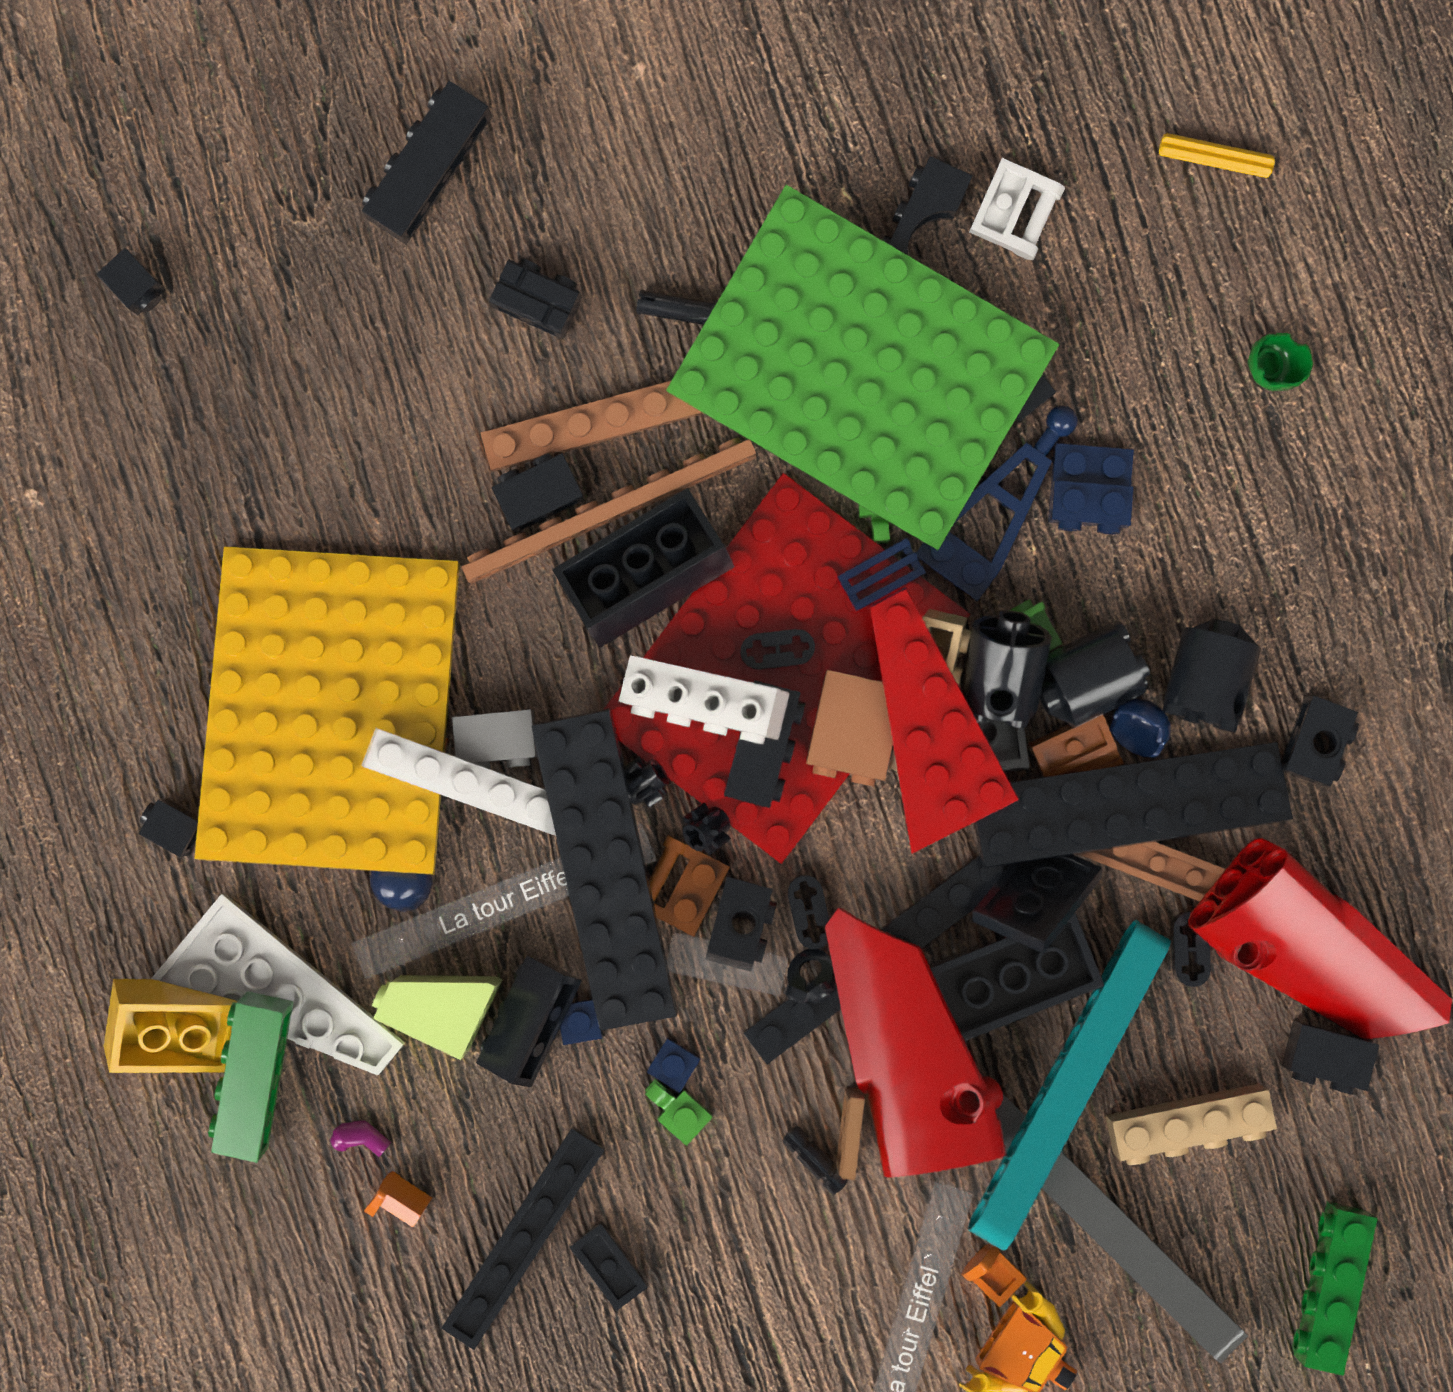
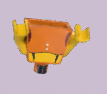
[959,1281,1077,1392]

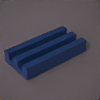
[837,538,926,612]

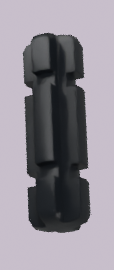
[782,1126,848,1195]

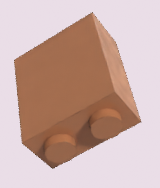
[805,670,893,787]

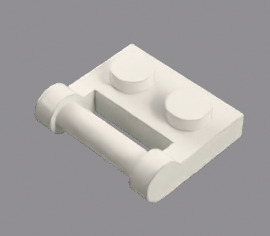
[969,158,1065,260]

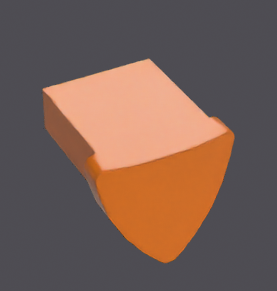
[364,1171,432,1227]
[961,1243,1027,1307]

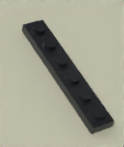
[441,1126,605,1350]

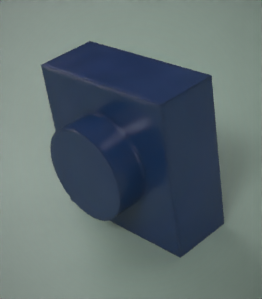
[560,999,603,1045]
[647,1037,701,1093]

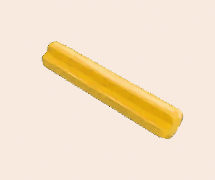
[1159,133,1275,178]

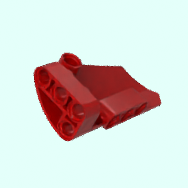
[1188,838,1452,1039]
[825,908,1007,1177]

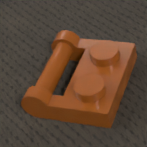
[649,834,730,937]

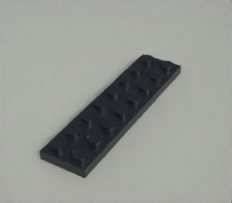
[531,708,678,1031]
[974,742,1293,869]

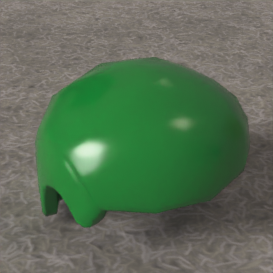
[1247,333,1314,391]

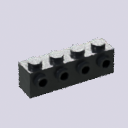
[362,80,492,245]

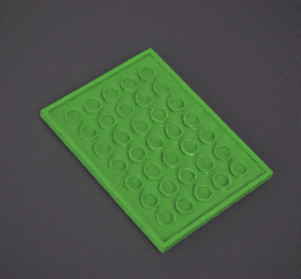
[666,185,1060,551]

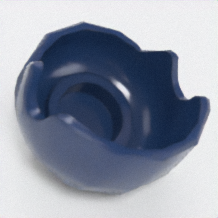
[1110,698,1171,757]
[369,871,433,912]

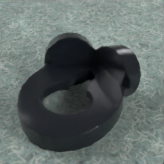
[783,949,836,1005]

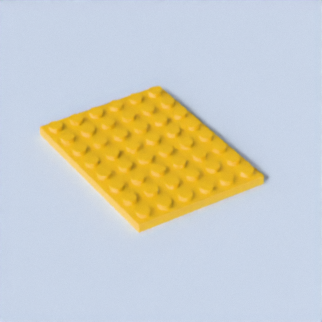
[195,547,460,875]

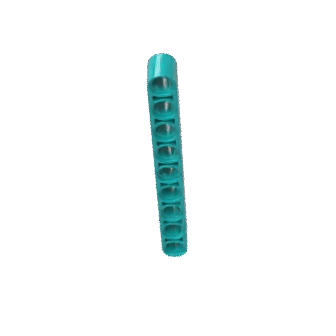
[968,920,1171,1251]

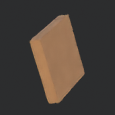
[836,1087,865,1180]

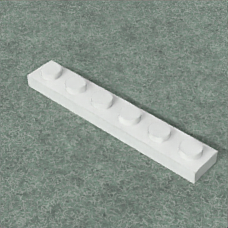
[362,728,556,836]

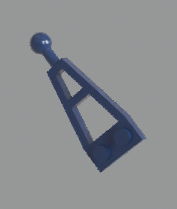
[915,405,1078,602]

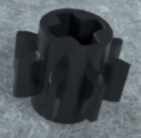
[624,756,669,808]
[683,803,731,855]

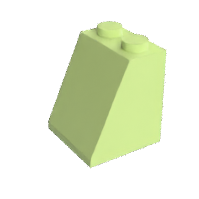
[372,975,502,1060]

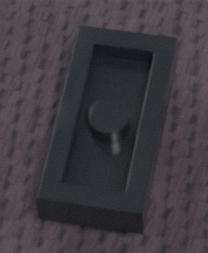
[569,1221,649,1311]

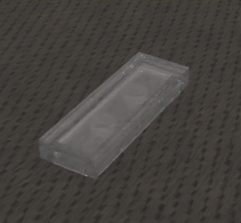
[667,932,788,996]

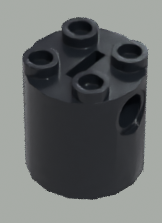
[960,610,1052,728]
[1162,619,1261,733]
[1040,621,1150,729]

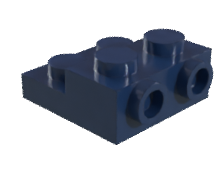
[1048,443,1134,535]

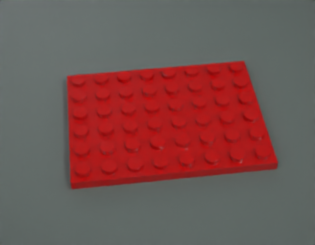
[603,473,970,864]

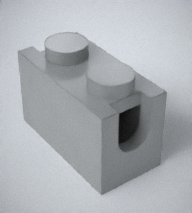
[452,709,538,769]

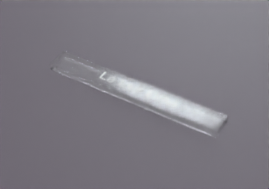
[351,824,657,979]
[873,1180,973,1392]

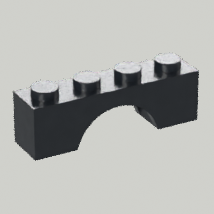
[882,156,973,255]

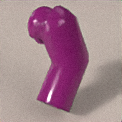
[330,1120,392,1157]

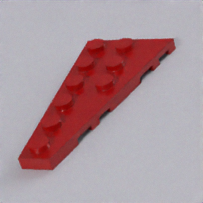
[870,587,1019,854]

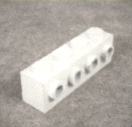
[619,655,790,745]

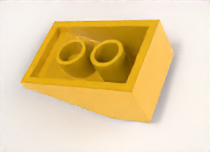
[104,979,237,1073]

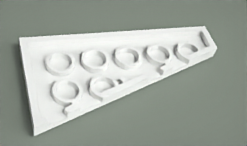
[151,893,405,1075]

